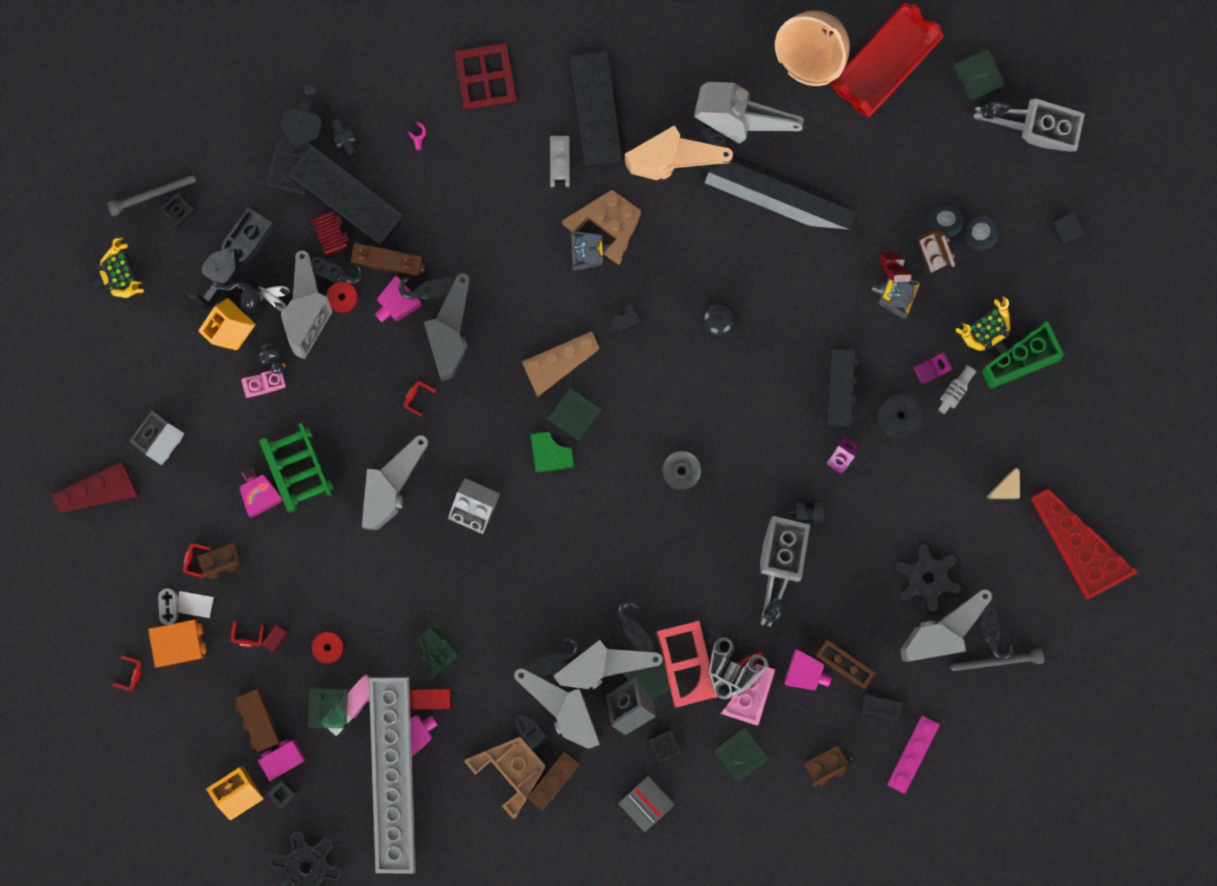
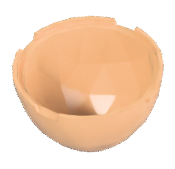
[775,11,850,86]

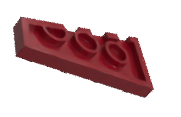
[51,462,139,513]

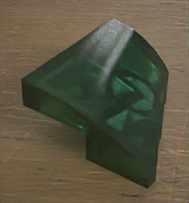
[418,624,461,679]

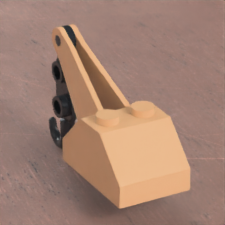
[625,101,733,180]

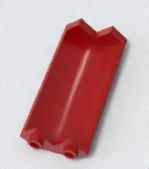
[829,2,944,118]

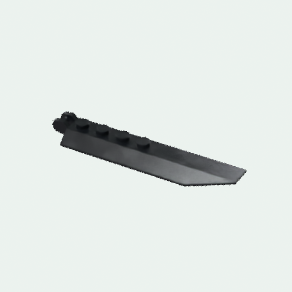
[696,155,856,230]

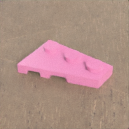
[721,664,775,725]

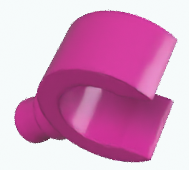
[408,122,426,150]

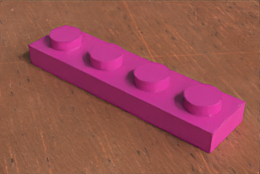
[887,715,940,794]

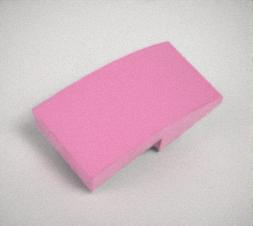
[241,371,286,398]
[339,674,370,718]

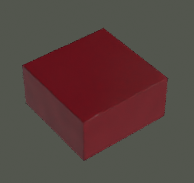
[262,625,289,652]

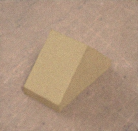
[986,468,1020,499]

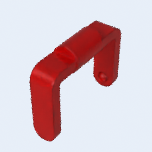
[404,381,436,417]
[183,543,212,578]
[231,621,265,648]
[112,655,142,690]

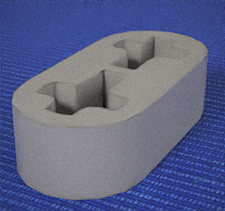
[158,588,179,625]

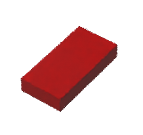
[411,689,450,710]

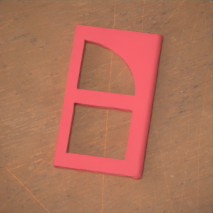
[656,621,717,707]

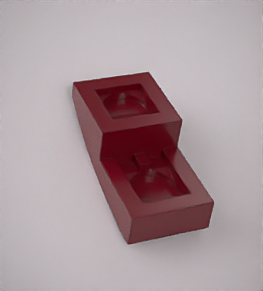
[879,252,912,282]

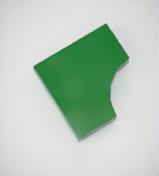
[530,432,574,473]

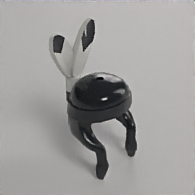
[212,279,290,314]

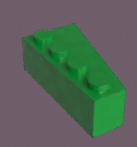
[982,321,1064,389]

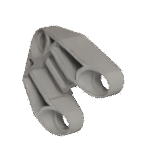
[709,638,768,699]

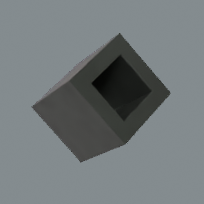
[267,779,298,809]

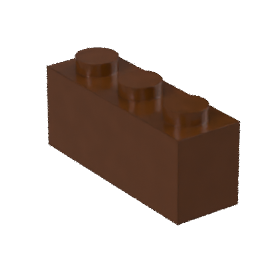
[814,640,875,689]
[234,689,282,753]
[528,751,580,810]

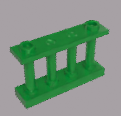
[259,423,334,513]

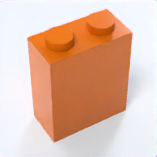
[148,620,207,667]

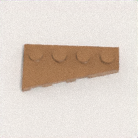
[522,331,599,397]

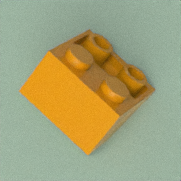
[198,298,256,350]
[206,766,264,820]

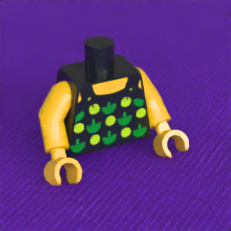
[90,238,144,298]
[956,296,1011,356]

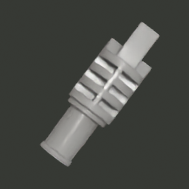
[938,365,976,414]

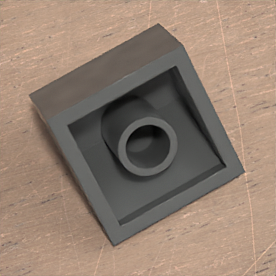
[129,411,184,465]
[606,676,656,735]

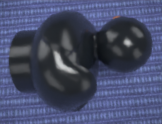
[258,343,285,374]

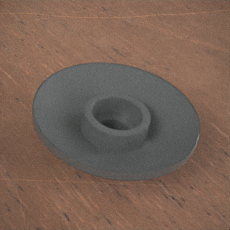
[663,451,701,490]

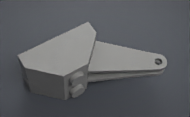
[694,82,804,144]
[362,436,428,530]

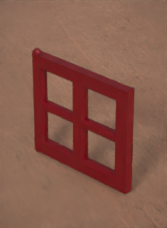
[455,43,518,110]

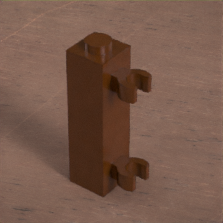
[351,243,426,279]

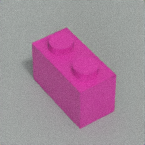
[258,739,306,781]

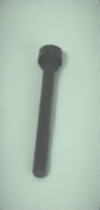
[107,175,196,216]
[950,648,1044,671]

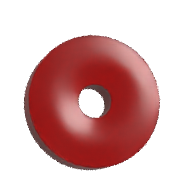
[326,282,358,313]
[312,632,344,663]

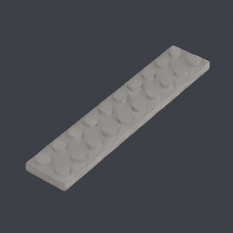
[369,677,416,874]

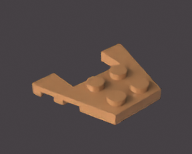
[562,190,641,265]
[464,736,546,819]

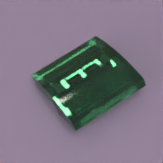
[954,49,1005,101]

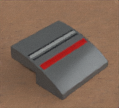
[618,775,675,832]

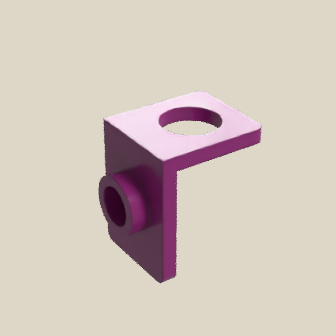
[914,353,952,384]
[827,436,860,474]

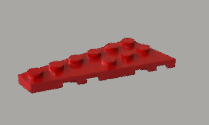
[1030,489,1138,600]

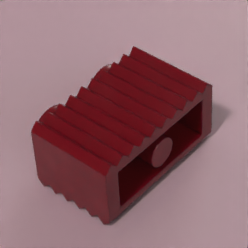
[311,211,350,257]

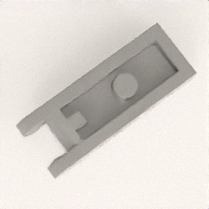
[550,136,569,187]

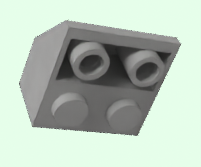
[448,478,500,534]

